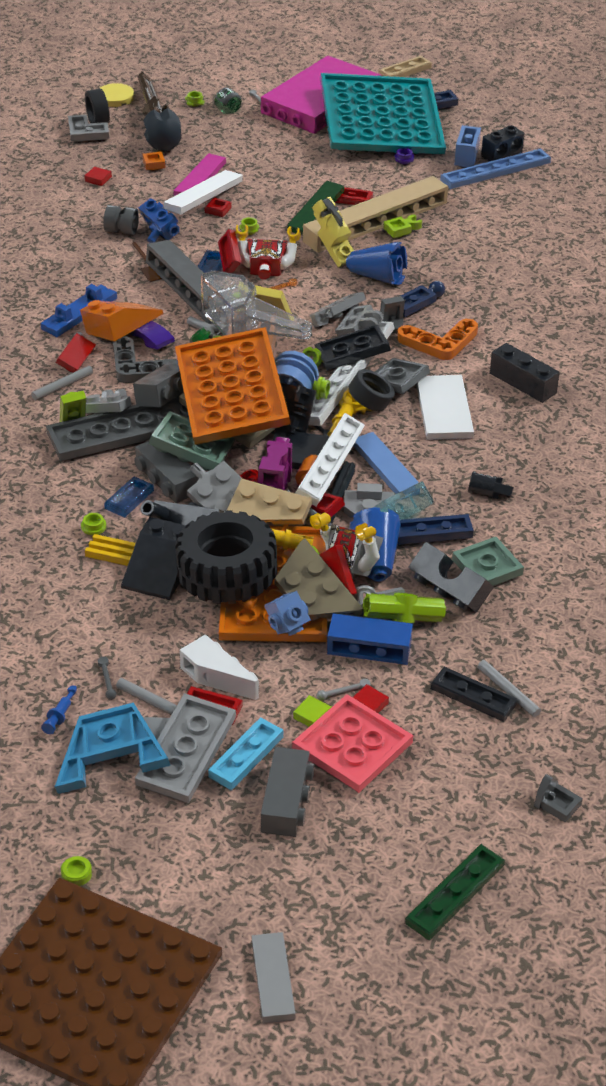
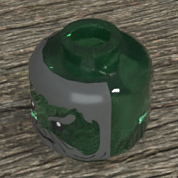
[214,87,242,114]

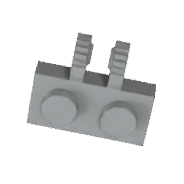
[335,304,384,336]
[86,389,132,413]

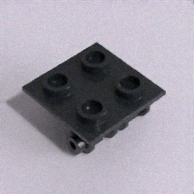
[275,383,317,434]

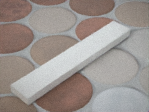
[163,170,243,215]
[295,413,365,507]

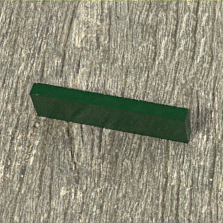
[287,180,344,236]
[405,844,505,941]

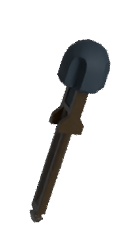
[138,71,182,151]

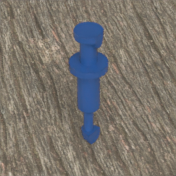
[41,685,77,734]

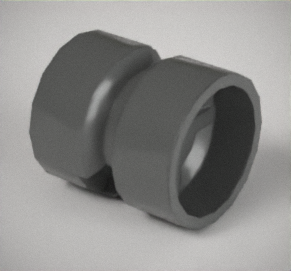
[103,205,139,235]

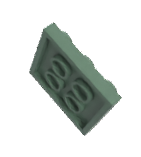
[148,411,235,471]

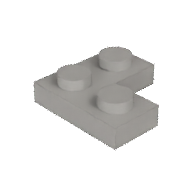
[68,114,109,142]

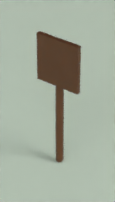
[132,242,162,282]

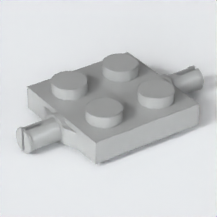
[187,460,241,512]

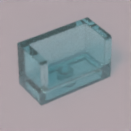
[375,481,434,520]

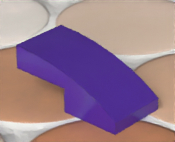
[131,321,175,349]

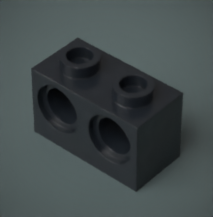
[481,125,525,162]

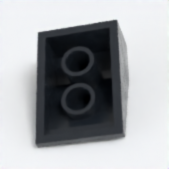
[121,517,186,600]

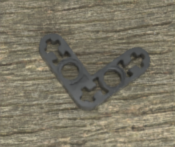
[113,336,178,383]

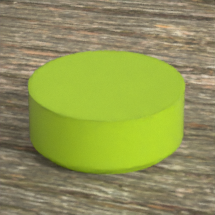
[61,856,92,886]

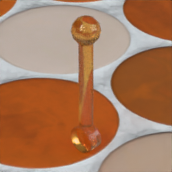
[270,278,297,290]

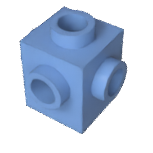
[264,591,311,636]

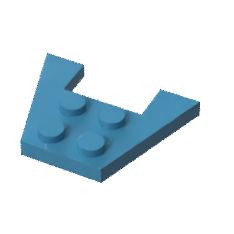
[55,702,171,793]

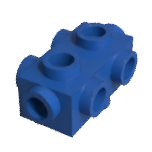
[138,198,180,243]

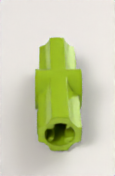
[362,593,446,623]

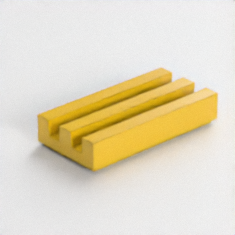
[85,534,136,566]

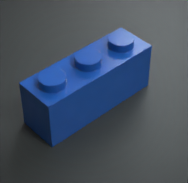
[327,613,413,665]

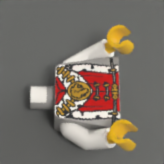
[310,513,384,579]

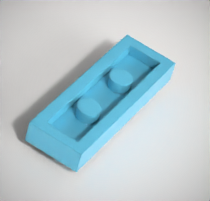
[208,717,284,791]

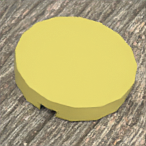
[100,83,134,107]

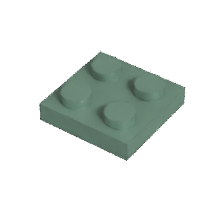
[452,537,524,586]

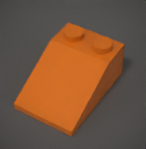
[80,300,164,341]

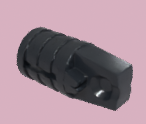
[468,471,514,499]

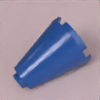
[346,242,407,285]
[349,507,401,582]

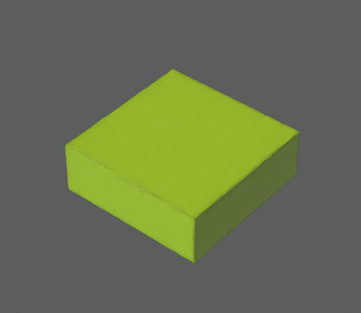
[293,695,332,727]

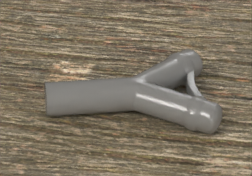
[187,316,229,339]

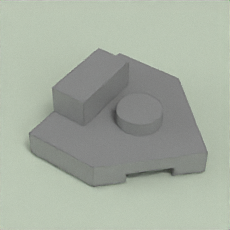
[344,483,394,518]

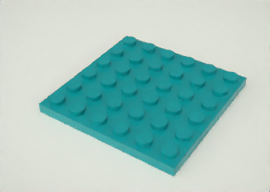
[320,73,446,154]

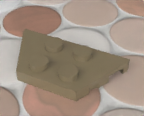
[275,539,363,621]

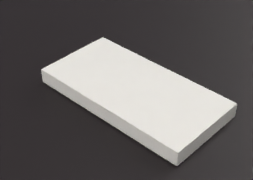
[416,375,474,440]

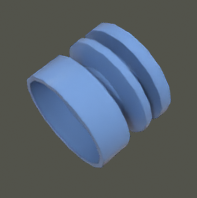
[274,351,319,389]

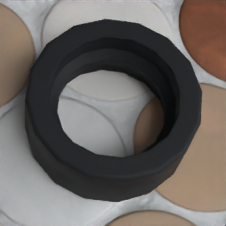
[85,88,110,124]
[348,369,395,412]

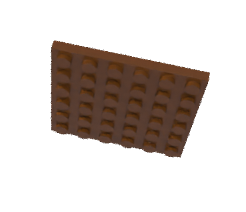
[0,877,222,1086]

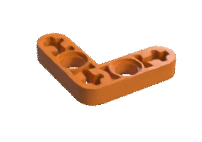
[397,319,478,360]

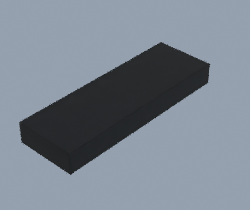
[430,666,518,722]

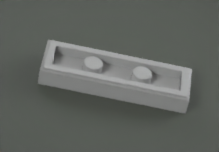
[252,932,295,1023]

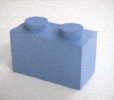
[454,125,481,167]

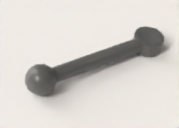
[98,657,116,700]

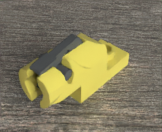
[312,197,354,268]

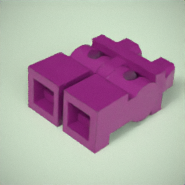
[258,437,292,491]

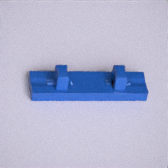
[40,284,117,337]

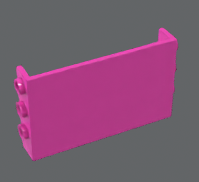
[261,55,381,134]

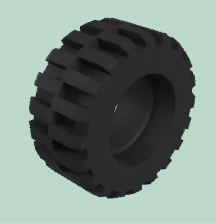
[175,510,278,604]

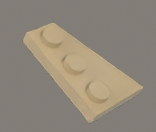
[227,478,312,525]

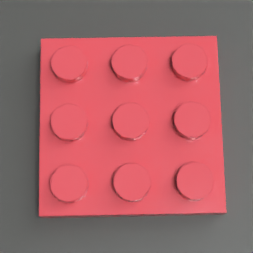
[292,694,413,793]

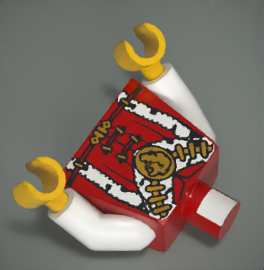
[236,224,301,280]

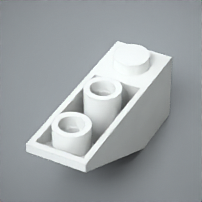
[180,635,259,700]

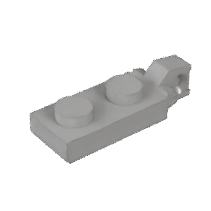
[310,292,366,327]

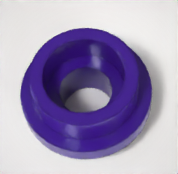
[395,148,414,164]

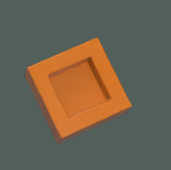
[142,151,166,170]

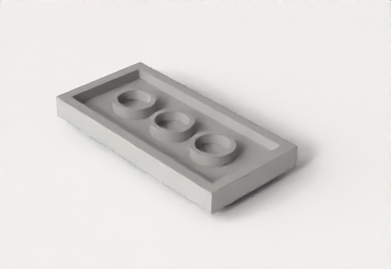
[135,693,236,803]

